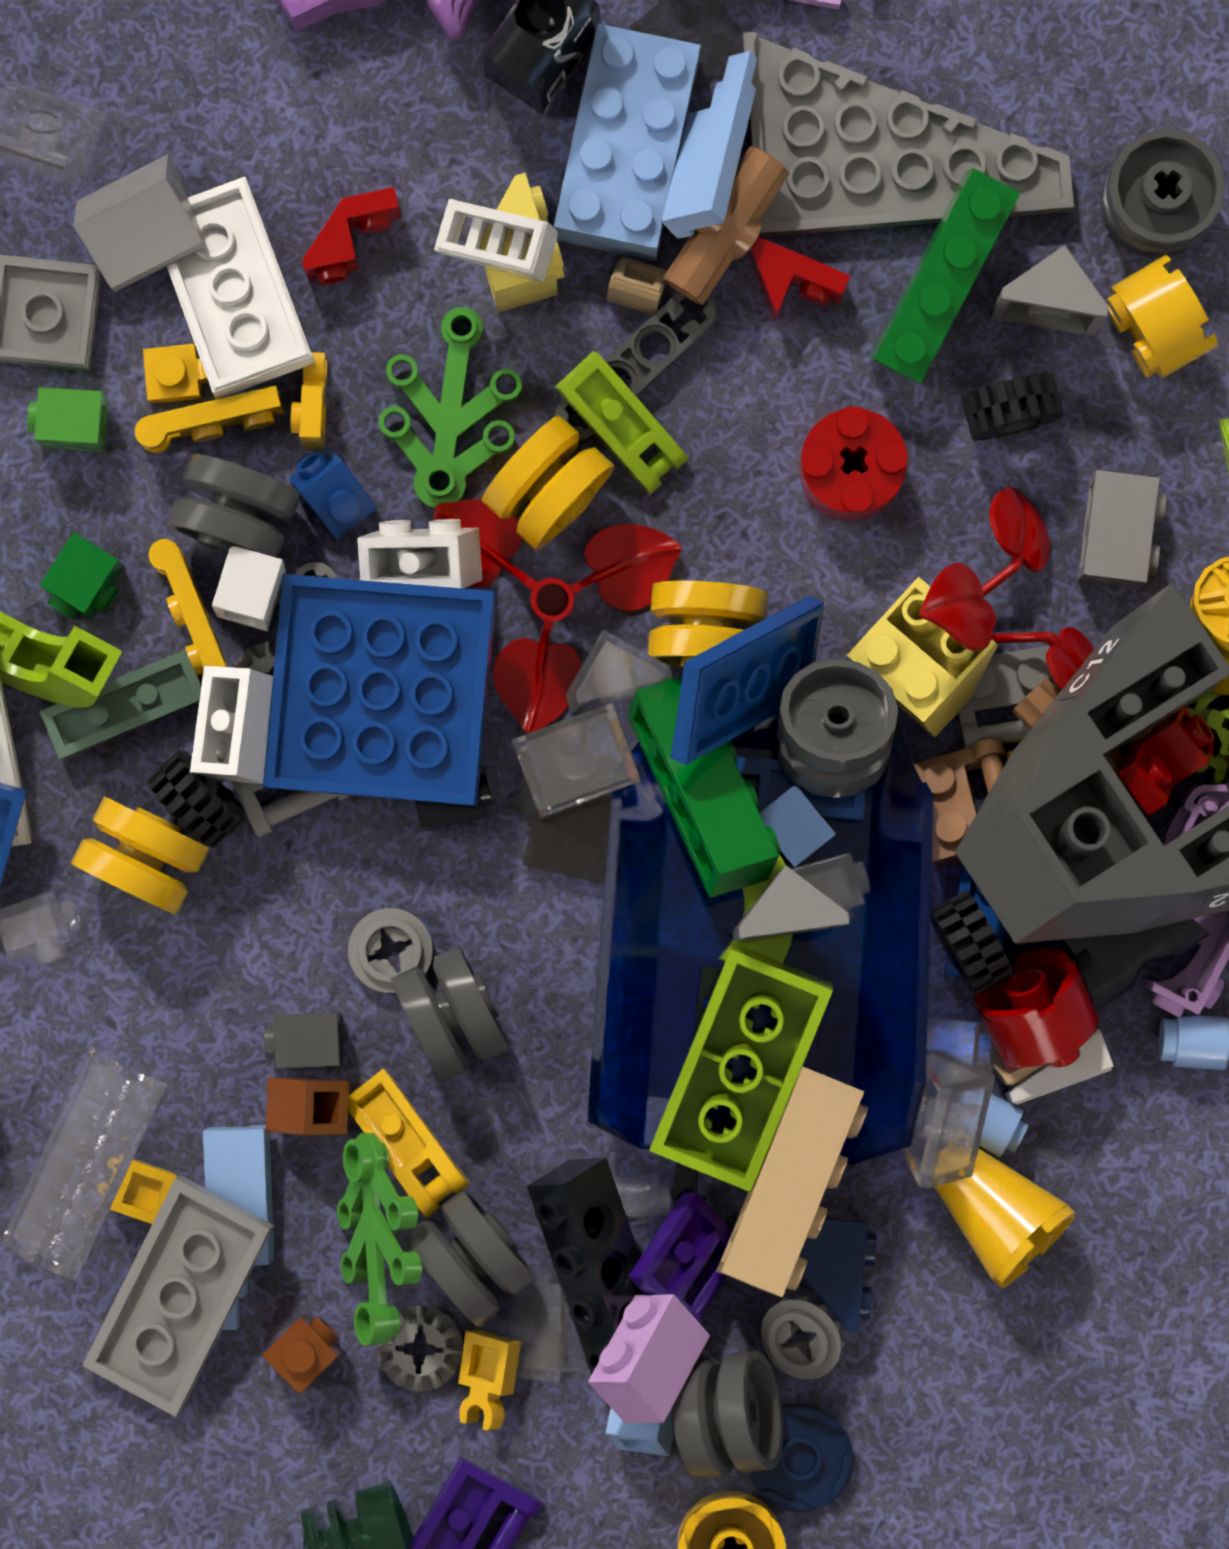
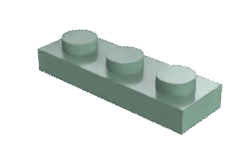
[39,649,202,761]

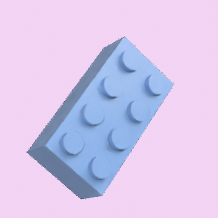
[554,23,701,261]

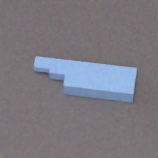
[661,51,757,239]
[203,1125,274,1330]

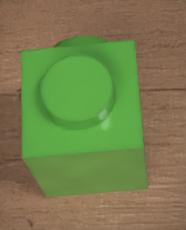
[27,387,109,452]

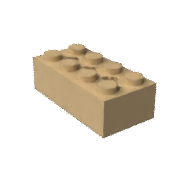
[716,1067,868,1298]

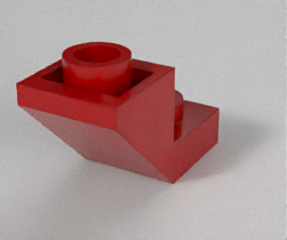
[302,187,401,285]
[1117,707,1215,815]

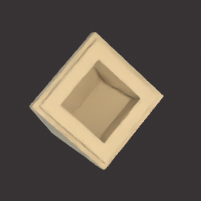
[607,257,667,315]

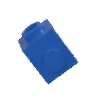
[289,448,378,540]

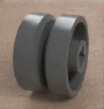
[1100,129,1226,259]
[166,454,301,558]
[775,658,898,798]
[391,945,510,1083]
[404,1189,537,1328]
[672,1350,784,1479]

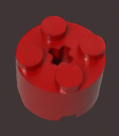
[799,406,908,521]
[974,948,1098,1069]

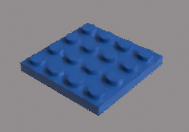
[263,574,497,806]

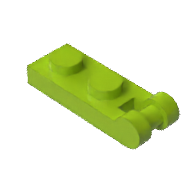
[555,351,689,495]

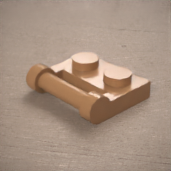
[909,738,1006,868]

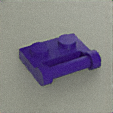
[628,1192,733,1326]
[407,1456,543,1549]

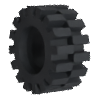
[961,372,1064,441]
[148,749,246,848]
[928,890,1013,996]

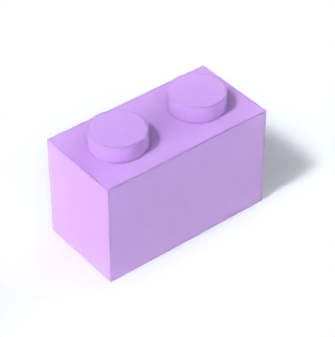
[588,1294,710,1423]

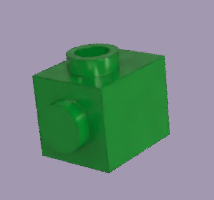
[39,532,125,620]

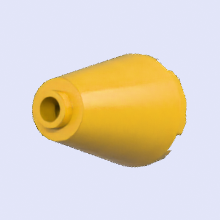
[928,1140,1076,1289]

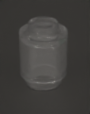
[612,1174,670,1228]

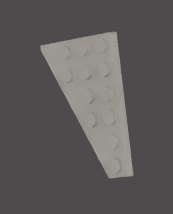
[742,32,1074,238]

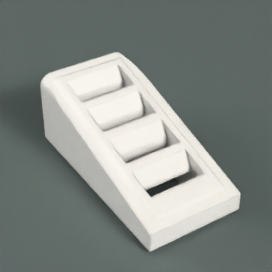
[434,199,558,282]
[1004,1028,1114,1105]

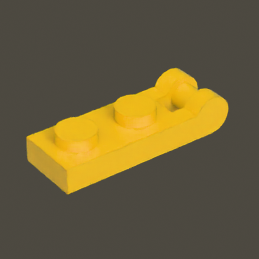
[135,385,285,454]
[148,539,229,676]
[348,1068,470,1218]

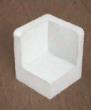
[212,546,286,631]

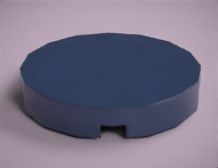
[750,1403,854,1513]

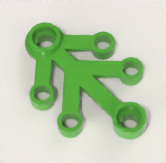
[379,307,522,508]
[337,1132,422,1346]

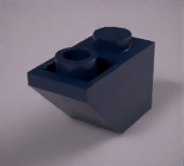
[799,1217,877,1331]

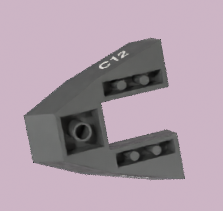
[955,582,1229,944]

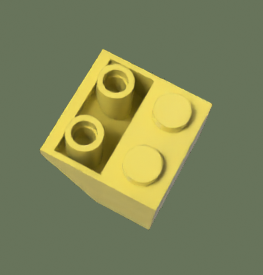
[480,173,565,313]
[847,577,998,738]

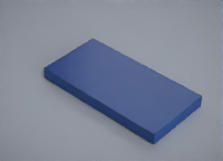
[670,596,824,765]

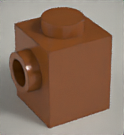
[266,1077,349,1135]
[262,1313,343,1394]

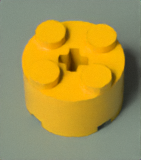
[1106,255,1219,379]
[677,1490,786,1549]

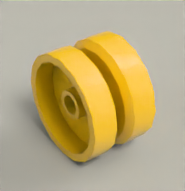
[481,415,614,552]
[647,581,769,668]
[71,796,210,915]

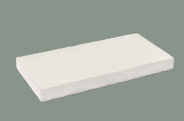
[167,177,315,399]

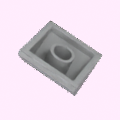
[73,154,207,292]
[991,245,1109,337]
[732,865,850,942]

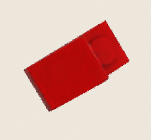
[748,237,851,322]

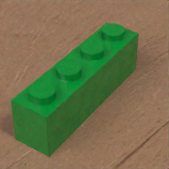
[869,168,1020,384]
[627,677,780,898]

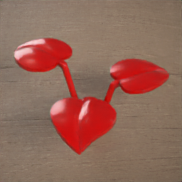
[919,485,1095,690]
[433,498,681,733]

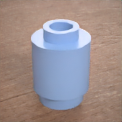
[1158,1014,1229,1070]
[945,1086,1028,1158]

